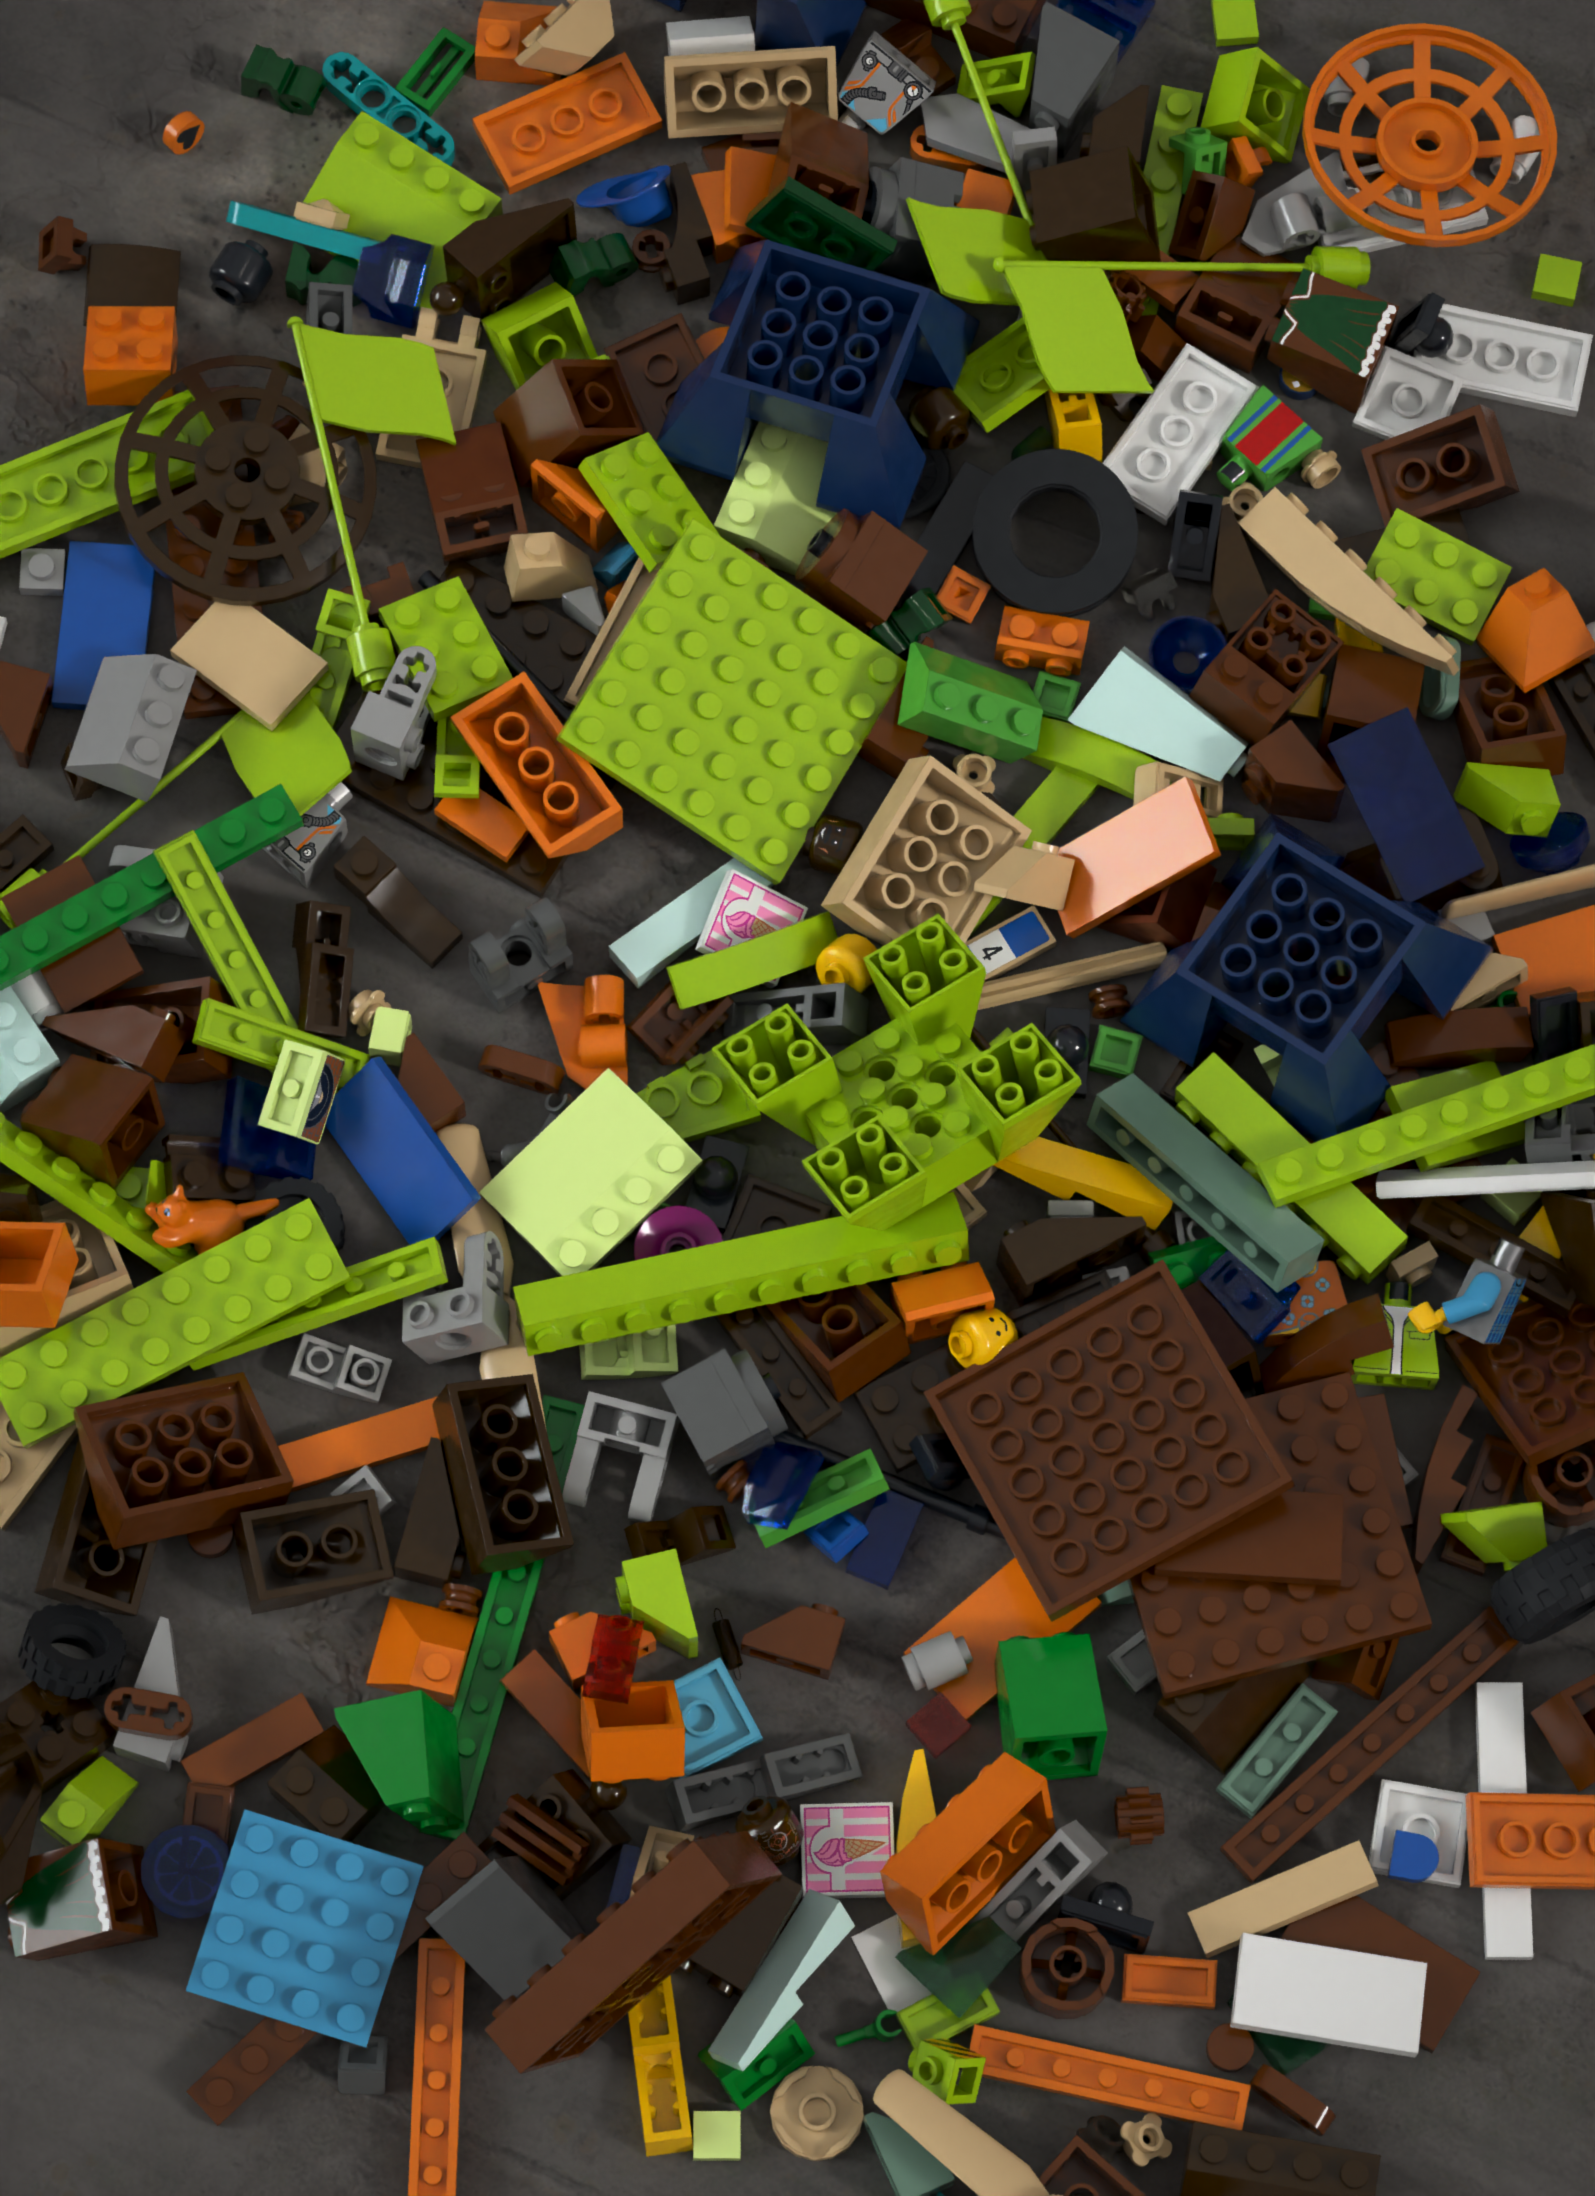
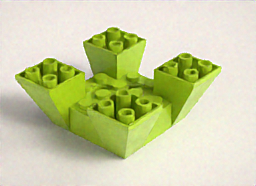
[711,913,1082,1231]

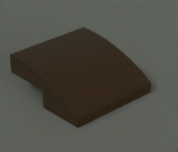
[83,244,181,326]

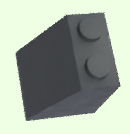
[1028,1,1120,159]
[425,1855,587,2000]

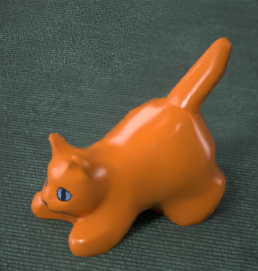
[145,1184,280,1255]

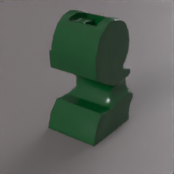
[241,44,327,116]
[548,233,639,297]
[285,242,368,307]
[866,587,953,657]

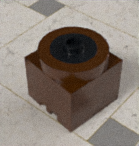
[795,508,928,633]

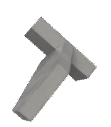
[920,93,1057,197]

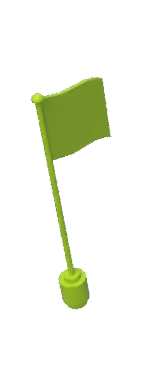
[906,0,1047,306]
[993,246,1371,394]
[287,316,456,692]
[0,691,352,930]

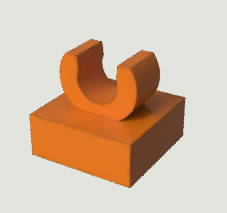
[1225,136,1273,188]

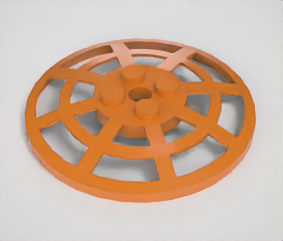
[1302,23,1557,247]

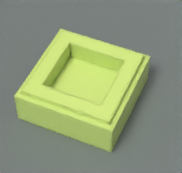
[693,2111,741,2161]

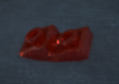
[582,1614,644,1704]

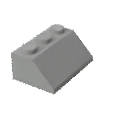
[64,654,197,802]

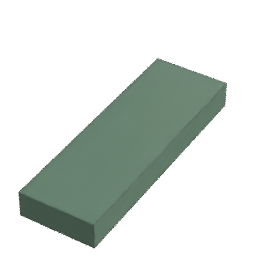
[1215,1683,1338,1819]

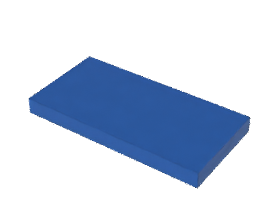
[52,541,156,710]
[325,1057,481,1245]

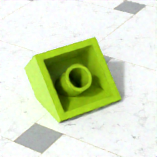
[1201,47,1310,164]
[481,282,598,390]
[615,1548,698,1659]

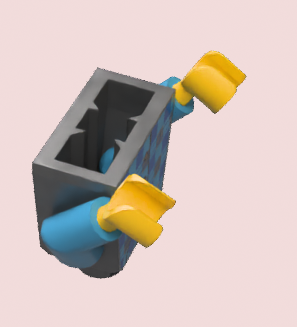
[1408,1238,1527,1344]

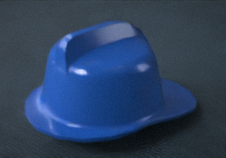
[576,165,673,227]

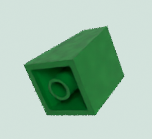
[994,1632,1108,1780]
[334,1690,464,1834]

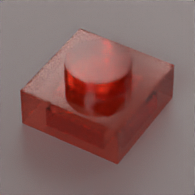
[906,1692,971,1759]

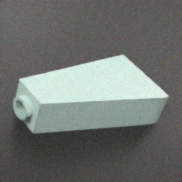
[1068,646,1249,782]

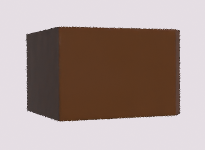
[1127,315,1186,381]

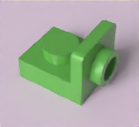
[1169,127,1227,195]

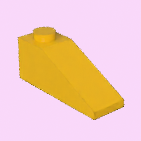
[1044,389,1103,463]

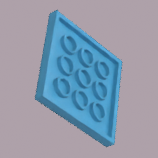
[186,1809,424,2048]

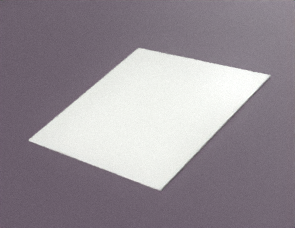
[851,1914,956,2012]

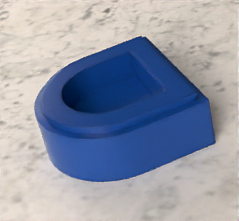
[1387,1830,1439,1883]

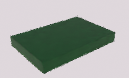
[745,176,897,271]

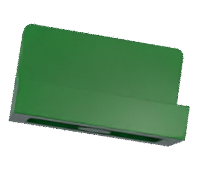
[698,2018,815,2111]

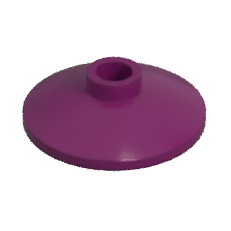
[634,1206,723,1260]

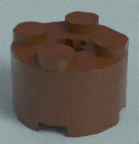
[1521,1439,1595,1528]
[1019,1918,1115,2019]

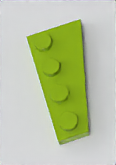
[636,1034,761,1143]

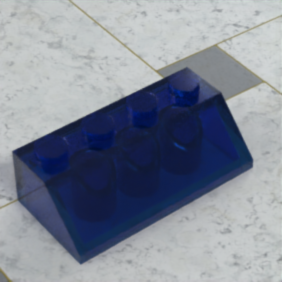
[1327,707,1485,902]

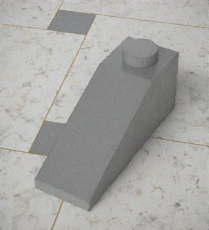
[113,1616,189,1772]
[968,1820,1108,1958]

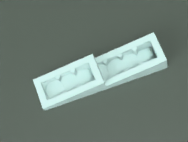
[608,858,774,989]
[708,1889,855,2072]

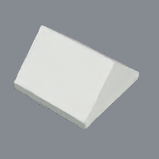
[666,16,755,56]

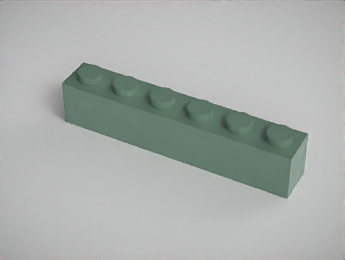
[1086,1073,1325,1293]

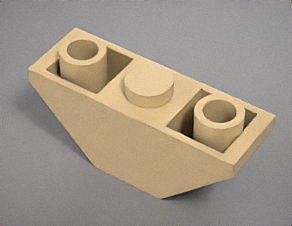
[514,0,614,76]

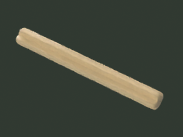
[977,942,1167,1010]

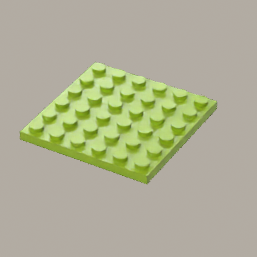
[556,518,907,885]

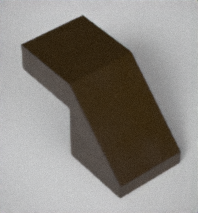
[624,1505,736,1566]

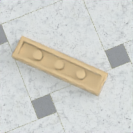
[1188,1840,1379,1958]

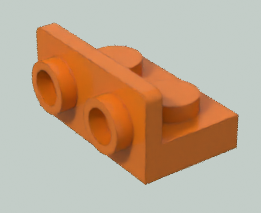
[994,605,1090,677]

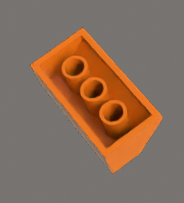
[450,672,623,859]
[880,1752,1056,1955]

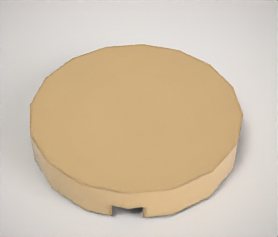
[770,2066,864,2161]

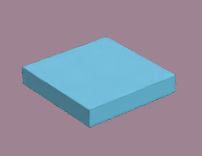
[674,1657,763,1779]

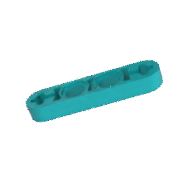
[322,52,455,166]
[226,200,386,264]

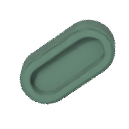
[1419,634,1461,721]

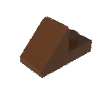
[880,18,956,97]

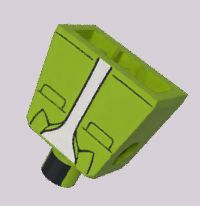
[1351,1282,1439,1390]

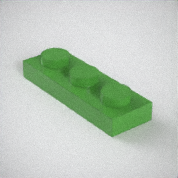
[747,1448,890,1548]

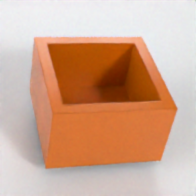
[83,306,178,406]
[0,1221,79,1328]
[581,1680,685,1784]

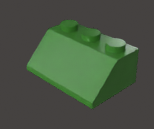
[897,642,1043,764]

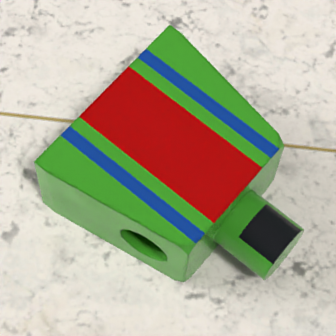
[1216,385,1323,492]

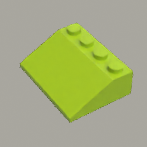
[303,111,503,311]

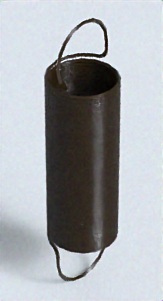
[712,1608,743,1681]

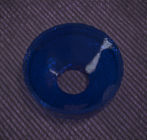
[1149,616,1227,694]
[1510,812,1590,876]

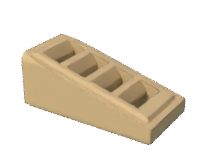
[1133,761,1224,818]

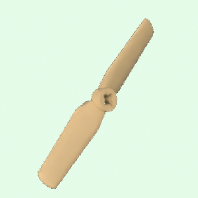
[1441,863,1595,920]
[436,1124,547,1431]
[873,2069,1063,2196]

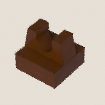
[38,216,87,275]

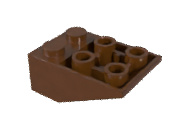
[767,102,869,219]
[1174,235,1301,374]
[415,422,528,566]
[1189,589,1344,746]

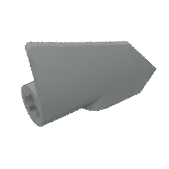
[1241,151,1361,257]

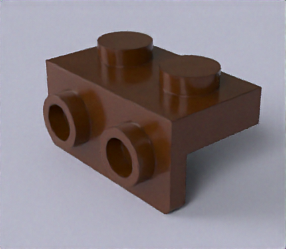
[626,981,734,1065]

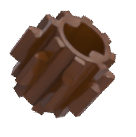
[1108,271,1147,324]
[1114,1786,1164,1845]

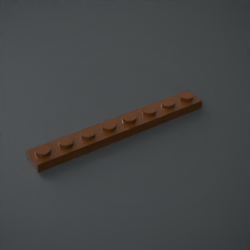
[1220,1606,1519,1884]
[186,1832,492,2126]

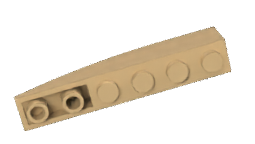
[1238,487,1460,676]

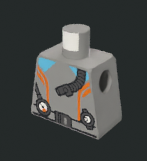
[837,30,936,135]
[262,782,353,889]

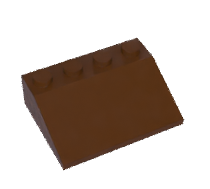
[73,1372,294,1550]

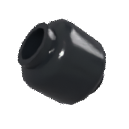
[209,240,273,306]

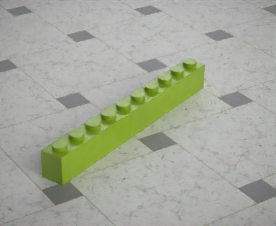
[513,1192,969,1356]

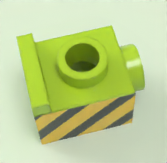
[908,2038,986,2104]

